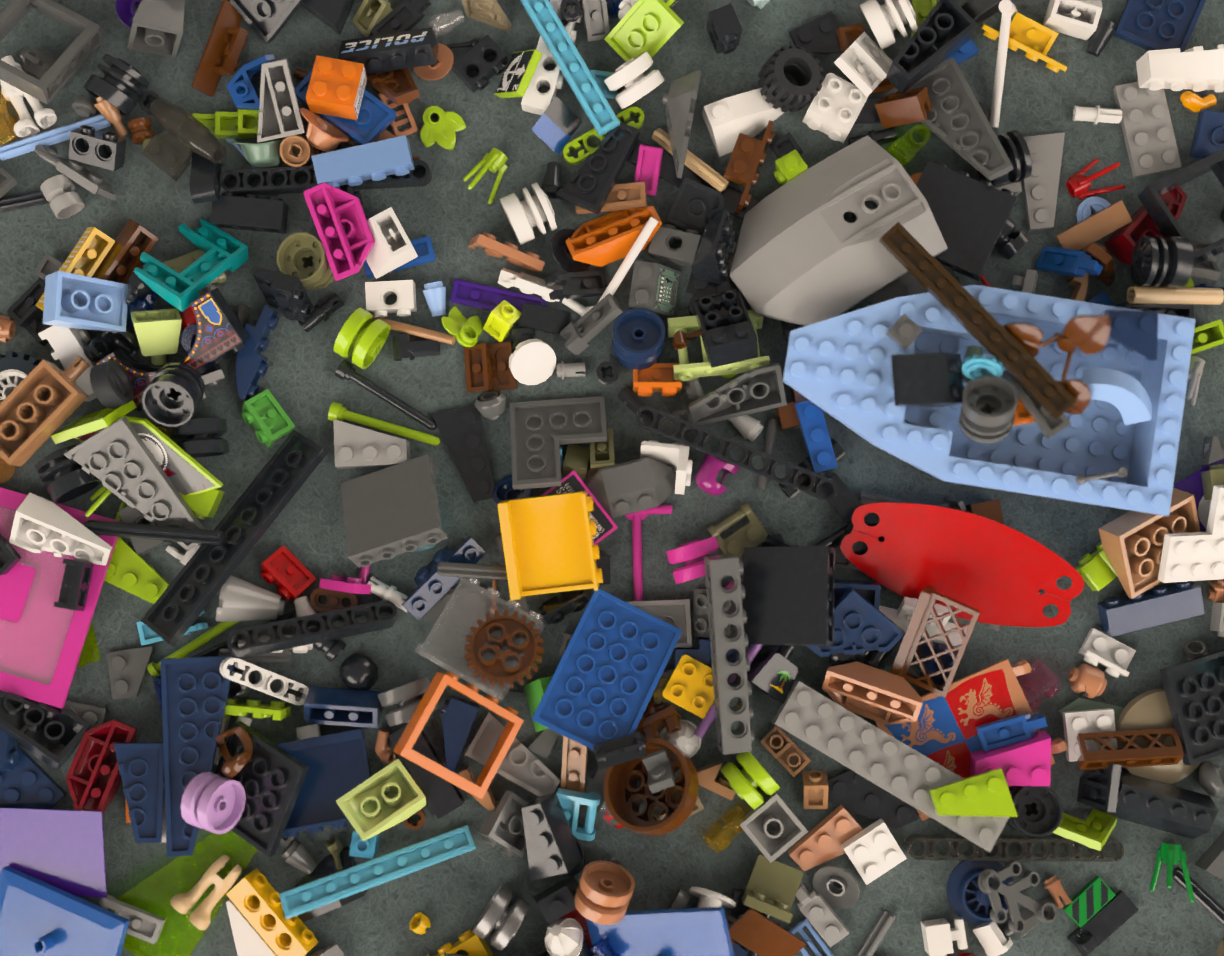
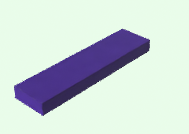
[450,279,547,318]

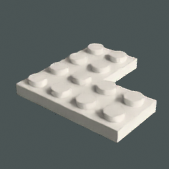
[1158,485,1224,583]

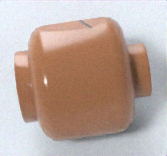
[1068,663,1107,698]

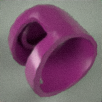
[695,454,739,496]

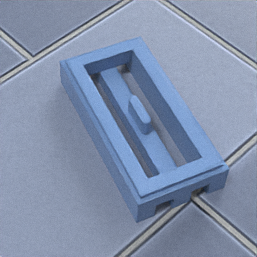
[787,917,834,956]

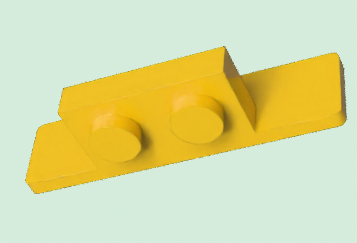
[981,12,1068,73]

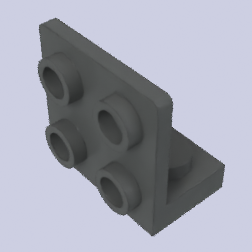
[692,589,743,638]

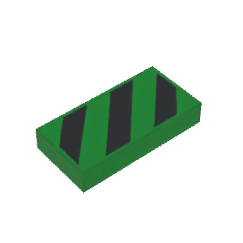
[1062,876,1115,928]

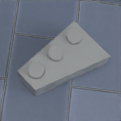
[333,419,411,469]

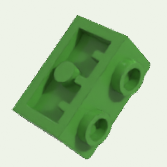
[241,389,295,448]

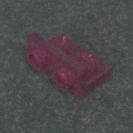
[1016,659,1060,713]

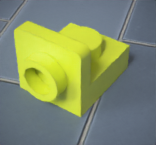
[483,300,522,343]

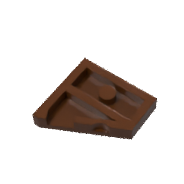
[1080,242,1115,287]

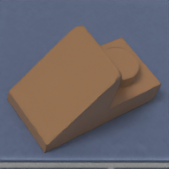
[696,760,736,800]

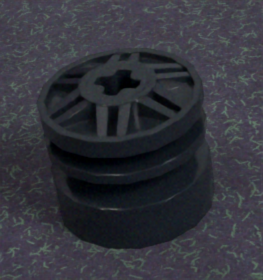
[84,53,150,117]
[976,130,1032,188]
[1131,236,1194,288]
[142,363,205,427]
[35,444,101,504]
[1006,786,1063,837]

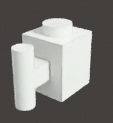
[921,917,968,956]

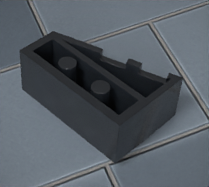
[521,792,583,881]

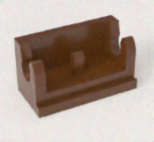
[875,86,932,129]

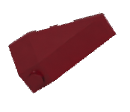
[1104,186,1187,265]

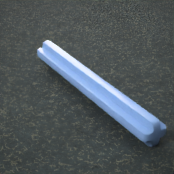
[0,114,111,161]

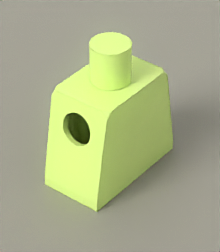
[131,308,182,365]

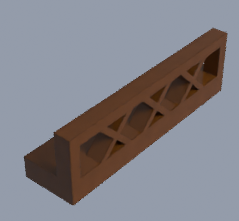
[1077,728,1184,770]

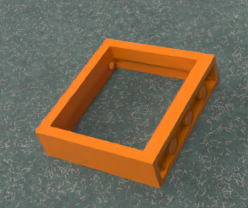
[393,671,524,800]

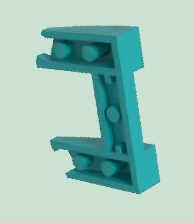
[134,219,249,312]

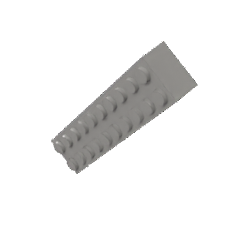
[772,681,1009,852]

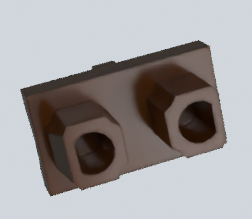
[636,700,682,739]

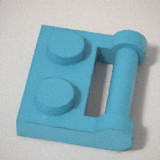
[557,788,601,841]

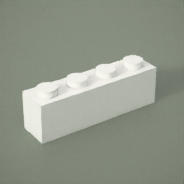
[1136,44,1224,92]

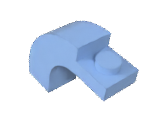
[1077,368,1151,425]

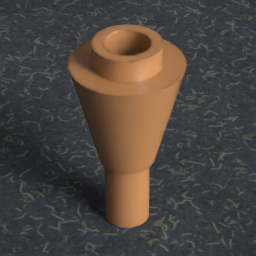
[94,96,128,137]

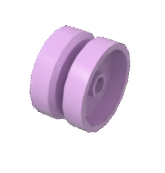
[181,772,246,834]

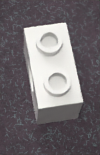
[365,280,417,318]

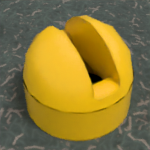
[409,912,431,934]

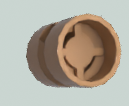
[279,133,315,167]

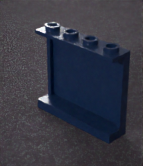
[276,729,371,838]

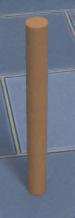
[373,317,456,345]

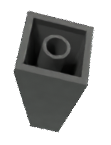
[127,0,185,59]

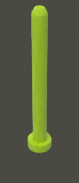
[147,621,240,679]

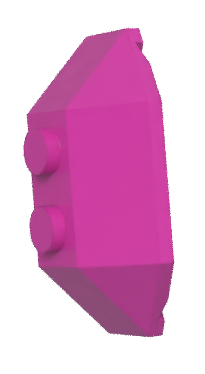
[303,182,375,281]

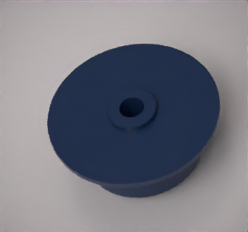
[947,856,1013,925]

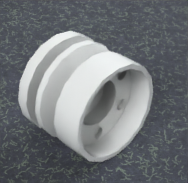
[860,0,918,50]
[500,182,557,245]

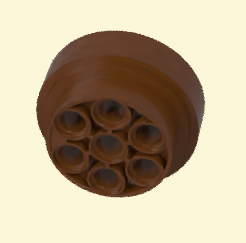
[603,738,699,836]

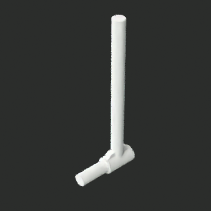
[990,0,1018,128]
[562,216,659,317]

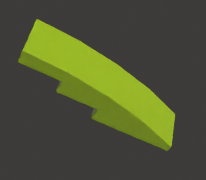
[192,109,259,139]

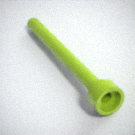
[328,402,440,446]

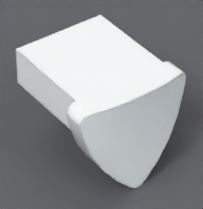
[972,921,1013,956]

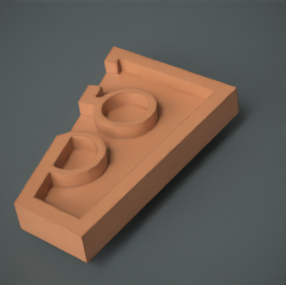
[467,232,545,273]
[787,804,864,871]

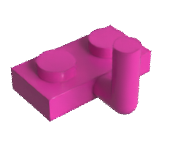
[319,566,371,594]

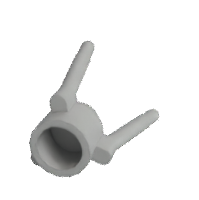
[1187,356,1205,406]

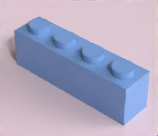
[312,135,415,189]

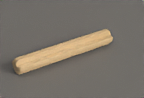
[652,128,729,192]

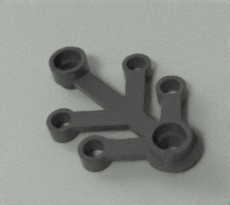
[978,861,1057,933]

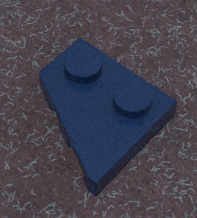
[1104,310,1158,361]

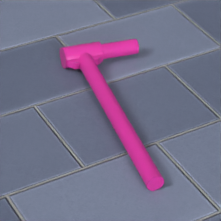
[625,504,672,601]

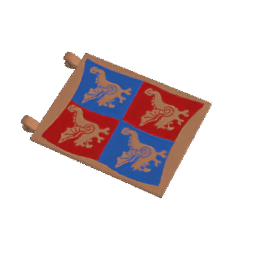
[875,658,1068,821]

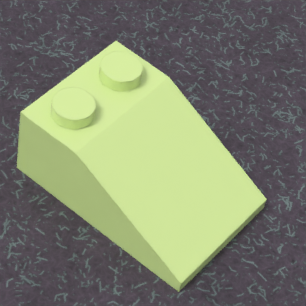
[336,759,426,841]

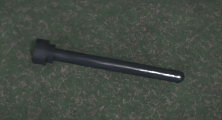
[335,360,437,430]

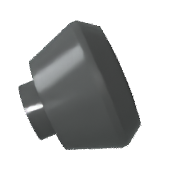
[474,390,506,420]

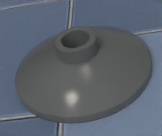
[813,865,860,909]

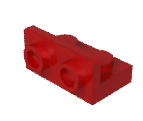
[260,545,317,603]

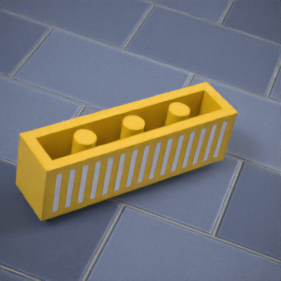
[35,227,115,310]

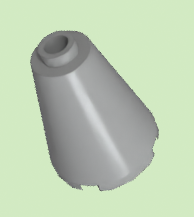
[216,575,285,622]

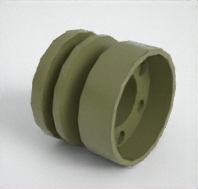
[276,233,334,290]

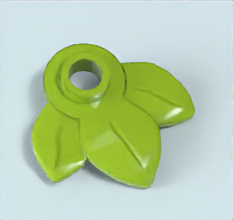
[420,106,466,150]
[441,306,483,347]

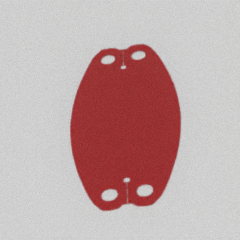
[840,502,1085,627]

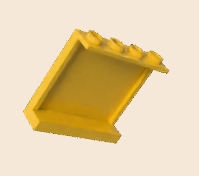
[497,491,603,600]

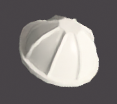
[660,719,702,758]
[544,917,583,956]

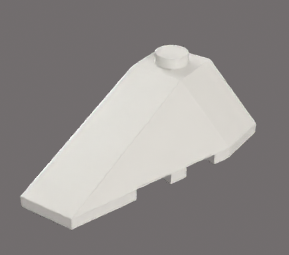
[9,493,112,566]

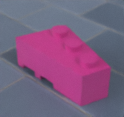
[970,730,1051,786]

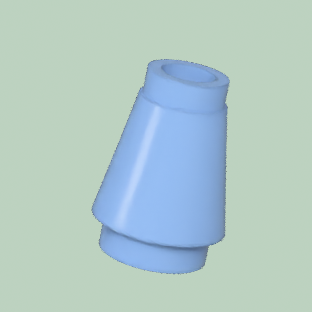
[423,281,446,317]

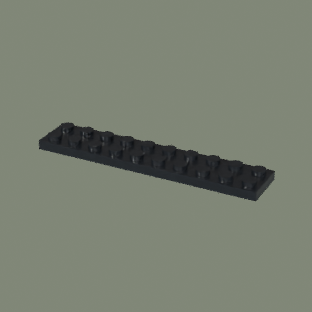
[141,430,328,647]

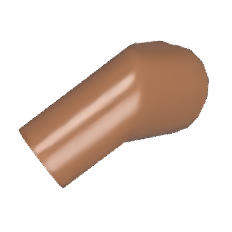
[375,729,397,764]

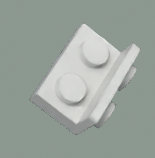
[1078,628,1136,678]

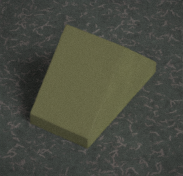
[352,0,392,37]
[561,444,590,484]

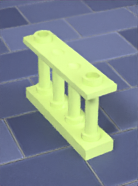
[667,310,770,381]

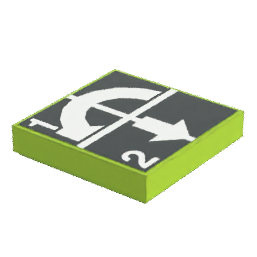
[495,49,542,98]

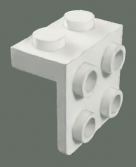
[802,73,869,143]
[640,440,693,495]

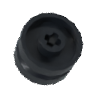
[172,418,229,458]

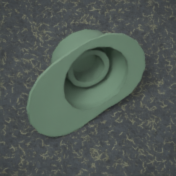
[227,140,283,168]

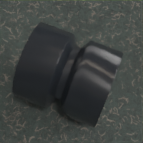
[995,218,1030,260]

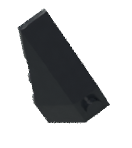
[0,691,91,771]

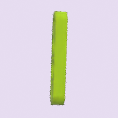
[563,107,644,165]

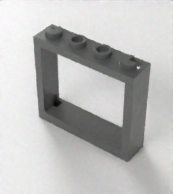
[0,0,103,104]

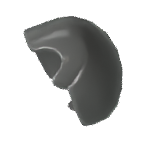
[1198,761,1224,798]

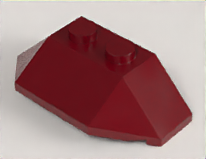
[66,719,137,815]

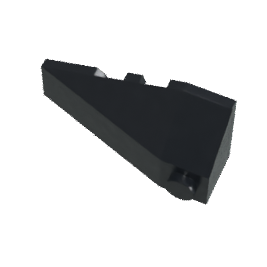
[294,846,368,922]

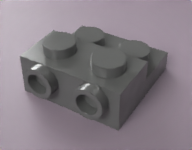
[478,790,528,858]

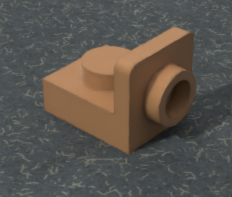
[802,770,828,809]

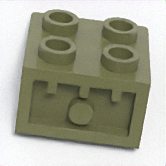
[741,854,804,923]

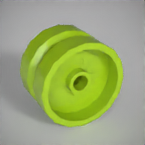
[333,307,391,369]
[720,752,780,810]

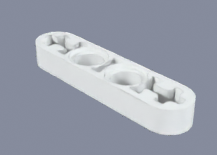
[220,657,309,705]

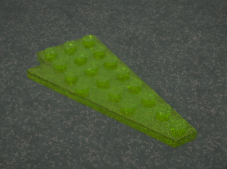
[111,830,258,956]

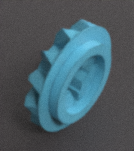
[961,354,1003,380]

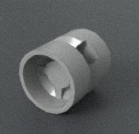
[40,174,85,219]

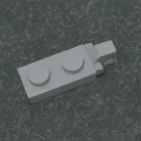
[796,882,849,948]

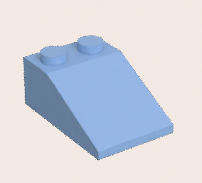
[43,271,128,332]

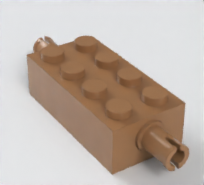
[0,355,90,467]

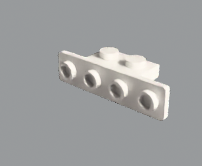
[879,597,967,646]

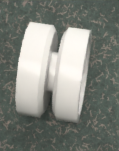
[604,51,665,109]

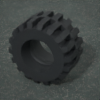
[758,45,824,113]

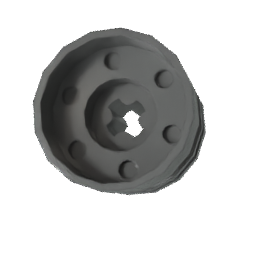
[959,375,1018,443]

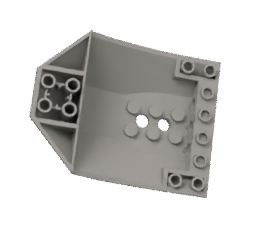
[730,135,947,326]

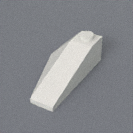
[702,80,789,157]

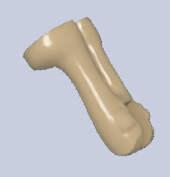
[170,854,242,931]

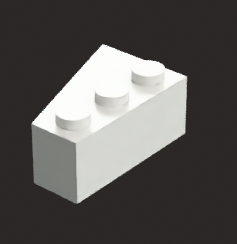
[38,326,100,402]

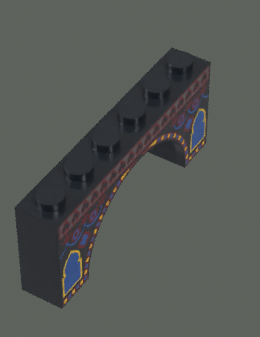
[94,288,250,412]

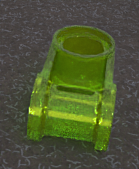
[886,124,930,167]

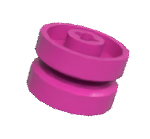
[666,536,719,584]

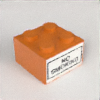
[306,55,367,121]

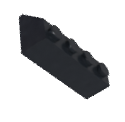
[1100,771,1219,839]

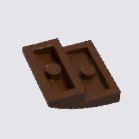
[463,341,518,393]

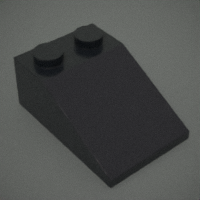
[891,353,965,407]

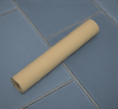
[1127,286,1224,305]

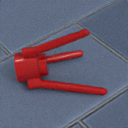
[1066,158,1125,200]

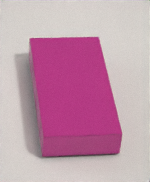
[634,144,664,196]

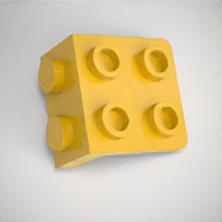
[662,655,714,719]

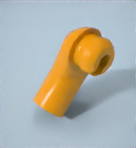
[1180,91,1217,112]

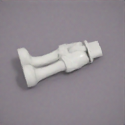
[0,55,57,138]

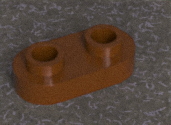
[310,588,359,612]

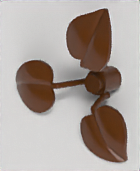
[1003,314,1110,415]

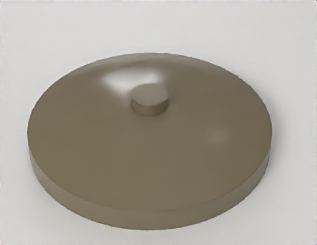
[1115,689,1200,784]

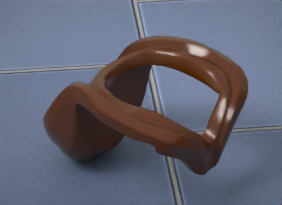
[216,726,253,778]

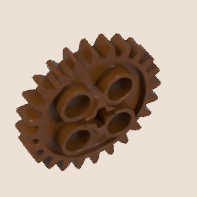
[464,610,544,689]

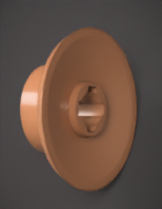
[413,43,454,81]

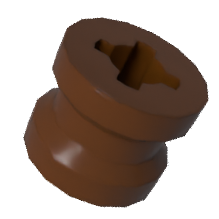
[127,117,156,145]

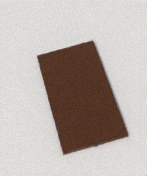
[728,908,806,956]

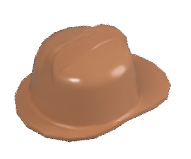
[300,108,350,152]

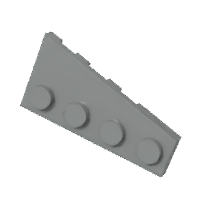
[1022,132,1065,231]

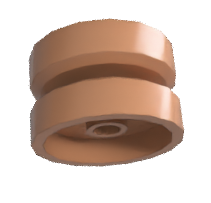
[574,860,635,925]

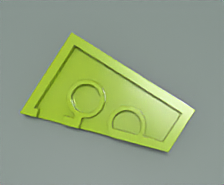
[104,537,170,604]
[224,697,292,721]
[929,768,1018,817]

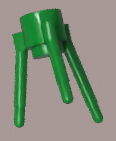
[1150,843,1195,903]

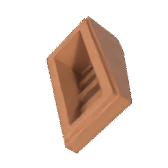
[378,93,418,137]

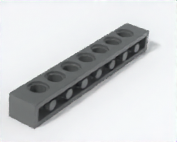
[704,554,755,755]

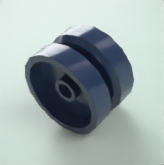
[612,308,665,370]

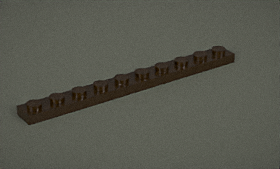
[879,222,1077,420]

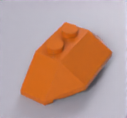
[565,206,662,267]

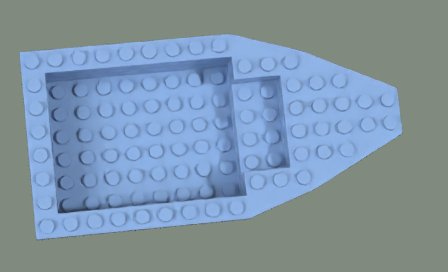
[782,285,1196,516]

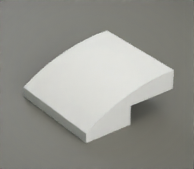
[834,32,893,97]

